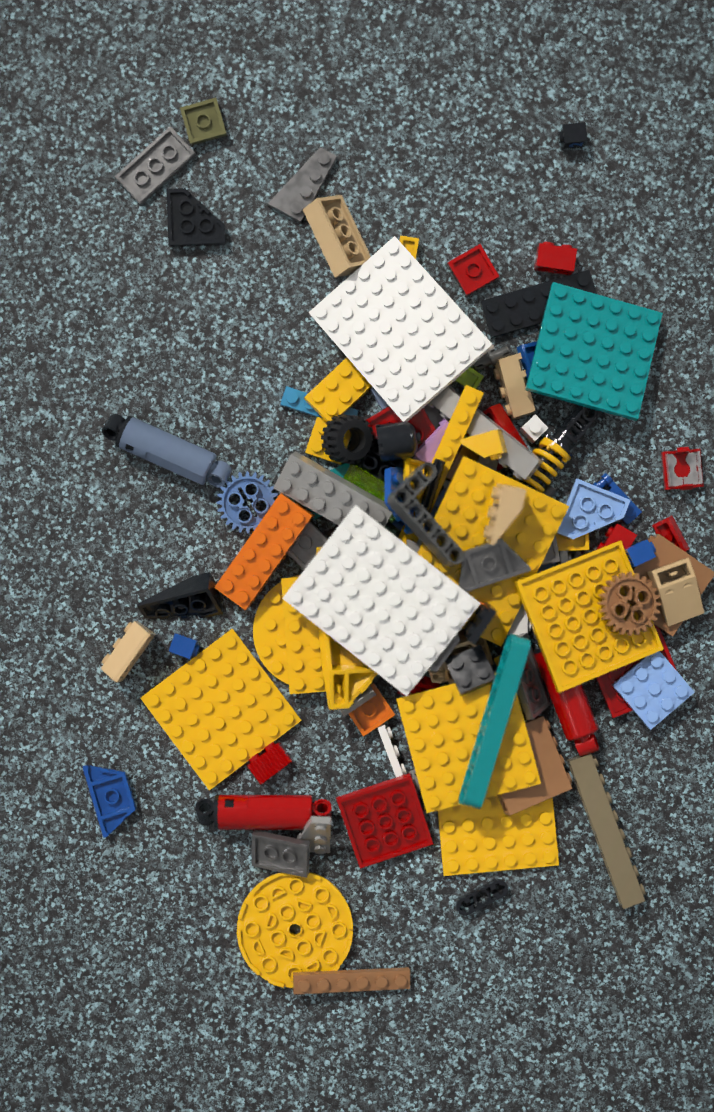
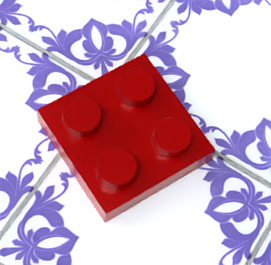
[447,244,499,296]

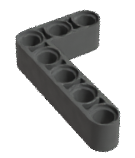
[387,462,464,567]

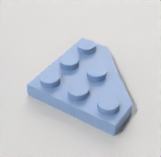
[557,479,630,540]

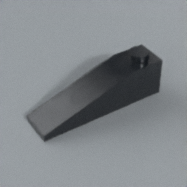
[137,572,223,619]

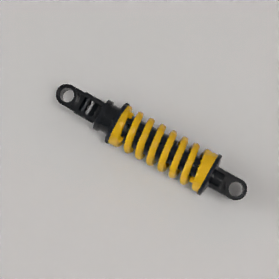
[513,405,599,493]

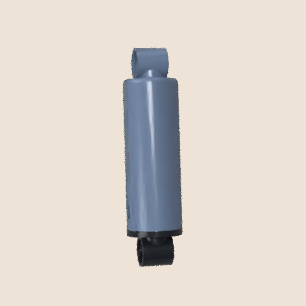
[102,414,232,488]

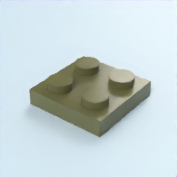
[180,98,227,146]

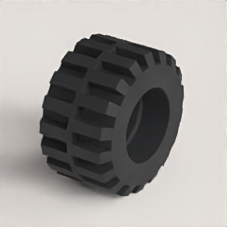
[321,414,374,464]

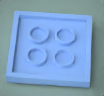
[612,651,695,730]

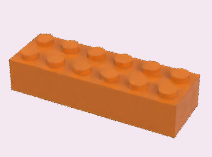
[214,493,315,610]

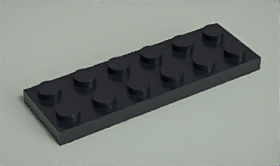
[480,269,597,339]

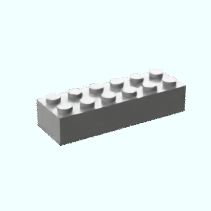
[273,451,393,528]

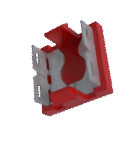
[661,447,704,490]

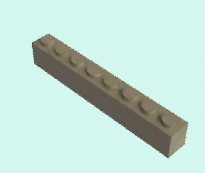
[567,753,646,909]

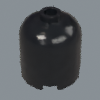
[376,422,421,463]

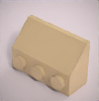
[101,621,156,683]

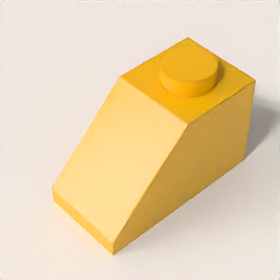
[460,429,507,460]

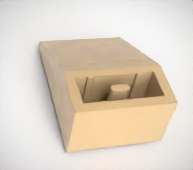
[483,483,526,545]
[647,558,704,626]

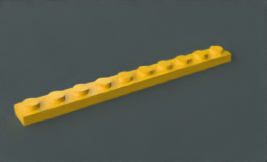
[398,385,484,544]

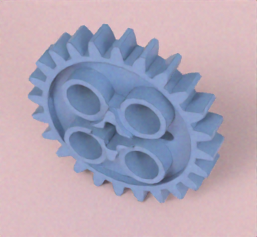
[217,471,278,533]

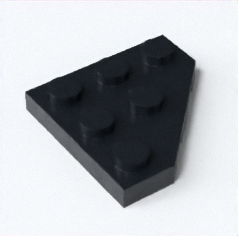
[166,188,226,247]

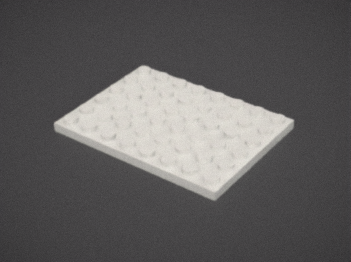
[309,236,493,422]
[282,505,481,696]

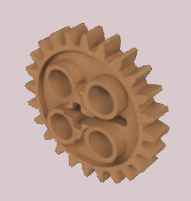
[597,572,661,636]

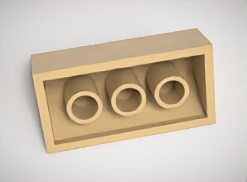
[303,195,371,278]

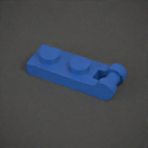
[593,473,642,525]

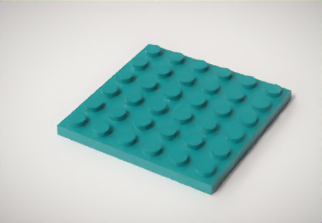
[525,282,663,421]

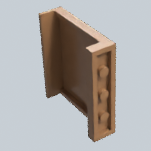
[632,534,714,637]
[497,716,573,815]

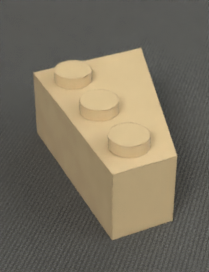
[493,353,536,420]

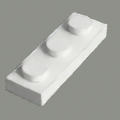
[377,724,407,777]

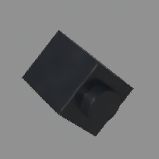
[558,122,588,149]

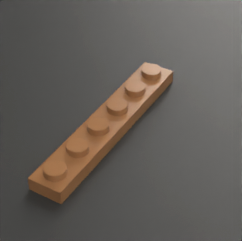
[293,967,410,994]

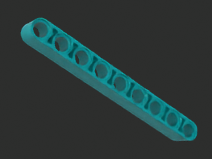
[459,634,530,809]

